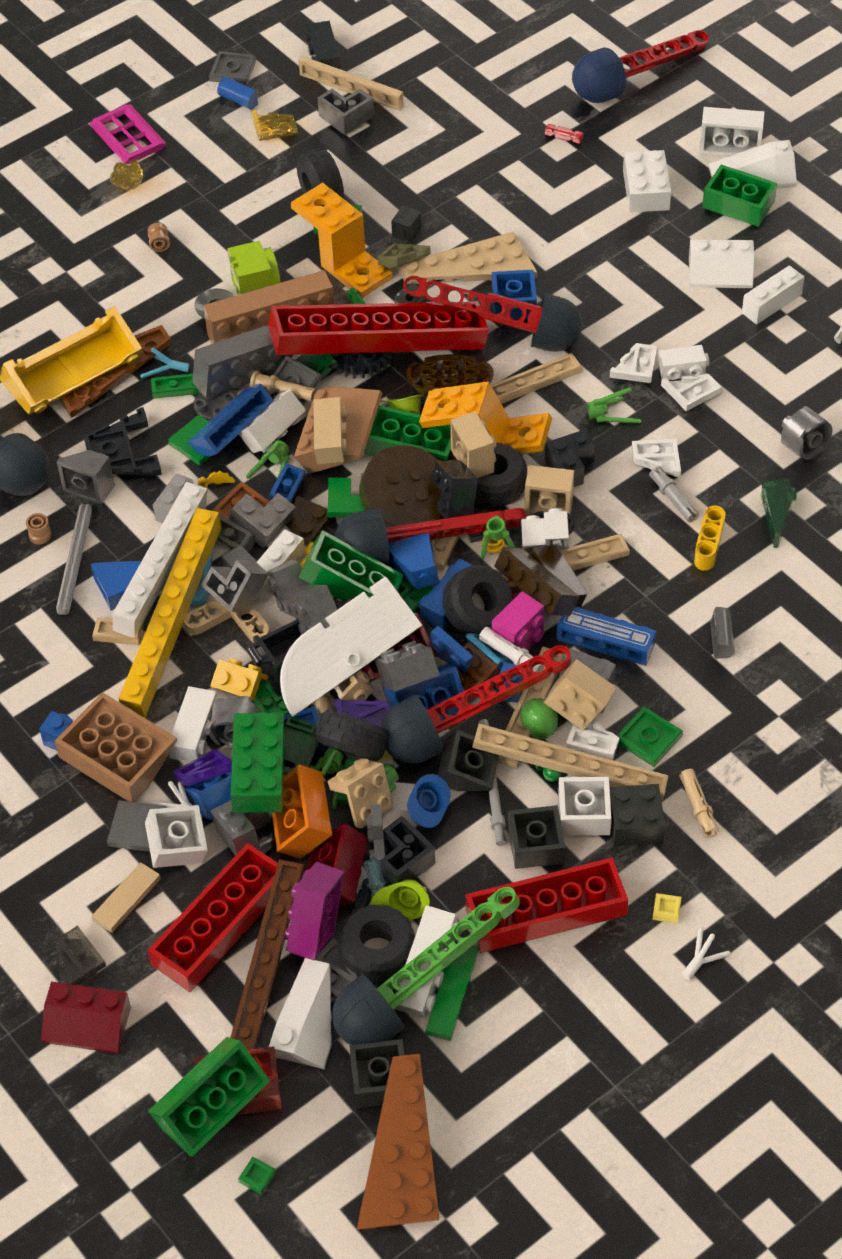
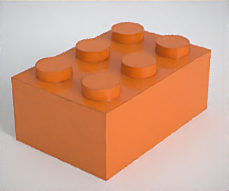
[272,764,332,859]

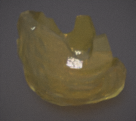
[110,159,143,191]

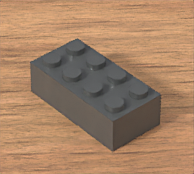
[192,325,281,398]

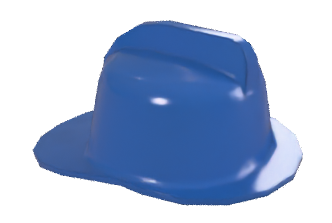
[407,774,451,828]

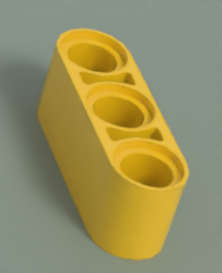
[694,506,725,570]

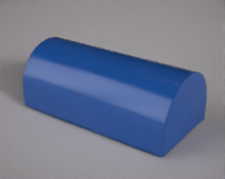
[217,77,258,110]
[268,463,306,503]

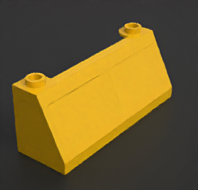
[0,306,142,414]

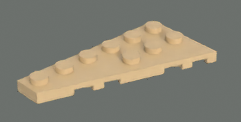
[398,232,537,284]

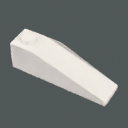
[709,140,797,188]

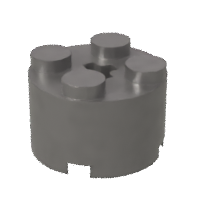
[781,406,833,460]
[209,696,261,749]

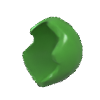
[520,698,558,740]

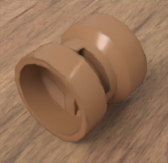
[147,223,170,252]
[26,513,52,545]

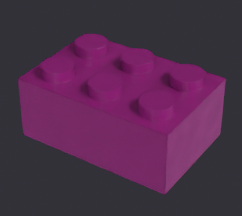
[285,862,345,961]

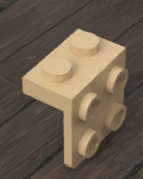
[328,758,393,828]

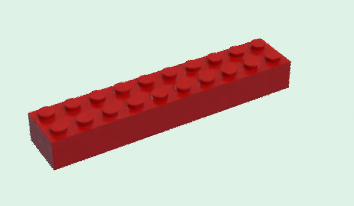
[268,301,489,355]

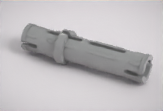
[649,466,699,523]

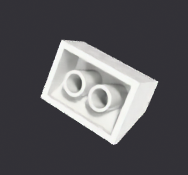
[689,239,754,288]

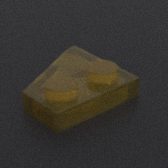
[251,110,298,141]

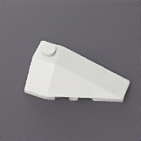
[269,958,332,1069]

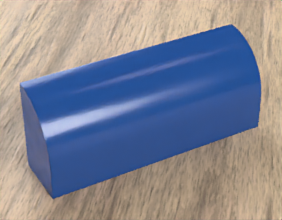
[187,384,274,456]

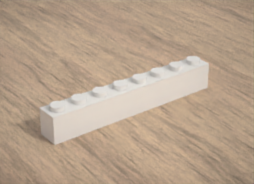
[113,482,207,638]

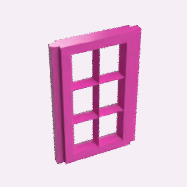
[90,104,166,165]

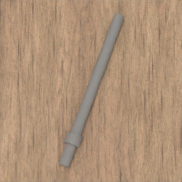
[479,719,506,846]

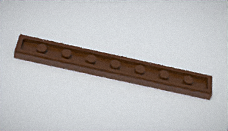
[230,859,305,1058]

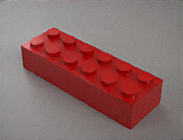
[148,843,278,992]
[466,857,629,953]

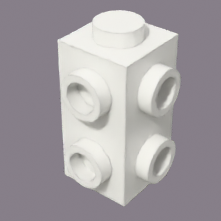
[658,345,709,380]

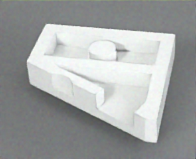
[610,343,657,383]
[661,374,722,411]
[632,439,681,477]
[566,722,619,760]

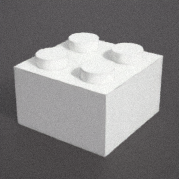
[558,777,611,836]
[145,805,208,868]

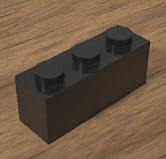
[304,20,341,70]

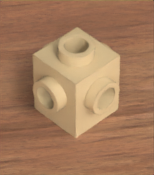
[334,670,374,701]

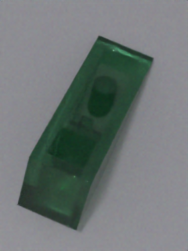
[761,479,797,548]

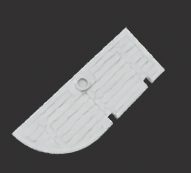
[280,577,422,717]

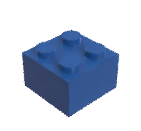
[492,270,537,319]

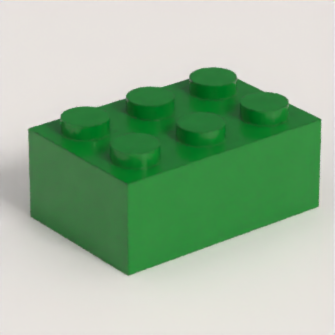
[702,164,777,227]

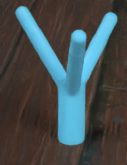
[140,348,190,378]

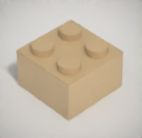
[450,411,496,478]
[525,465,574,516]
[543,659,616,730]

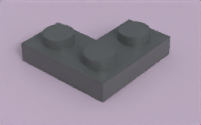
[367,804,385,874]

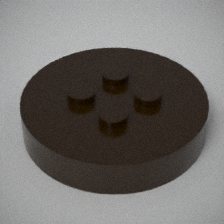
[359,445,442,528]

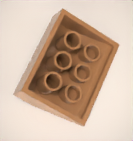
[294,387,382,474]
[55,692,177,802]

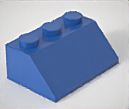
[382,663,463,721]
[184,772,232,820]

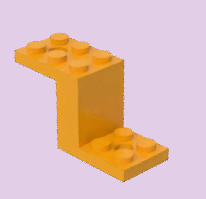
[291,183,393,298]
[419,382,552,454]

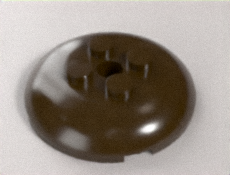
[407,354,494,396]

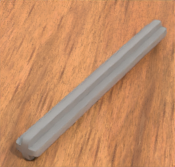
[56,503,92,615]

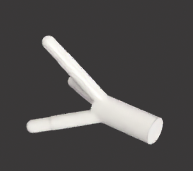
[150,781,204,819]
[682,928,731,980]

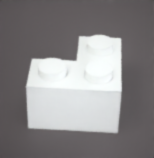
[521,508,569,551]

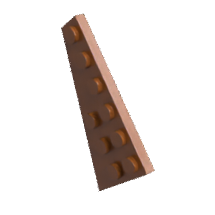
[59,325,172,418]
[357,1054,439,1230]

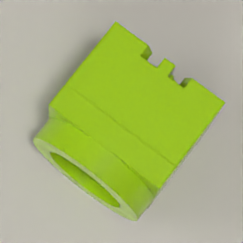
[228,241,281,295]

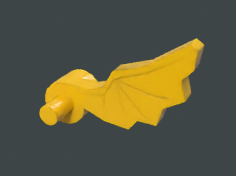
[198,471,235,488]

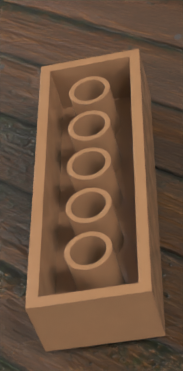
[204,270,334,344]

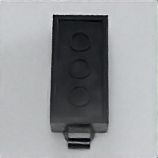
[247,596,354,689]

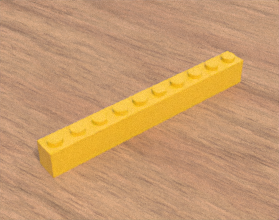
[118,508,221,718]

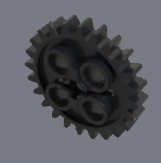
[330,352,394,379]

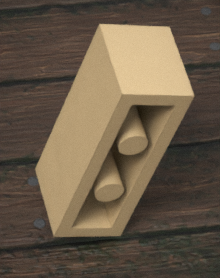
[313,397,348,464]

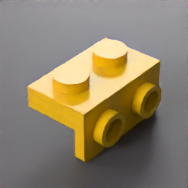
[210,658,269,701]

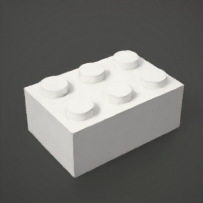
[699,107,764,156]
[623,150,671,212]

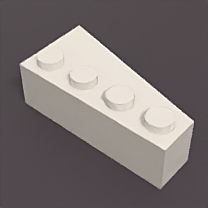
[395,905,458,1018]

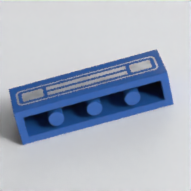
[557,607,656,666]

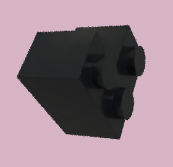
[545,429,595,488]
[432,460,478,519]
[380,816,436,885]

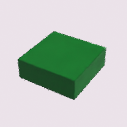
[238,1157,276,1195]

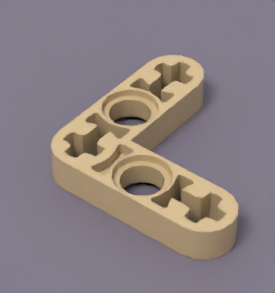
[184,599,270,642]

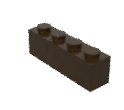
[494,547,580,616]

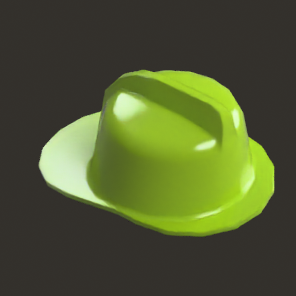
[380,394,425,414]
[371,880,430,920]

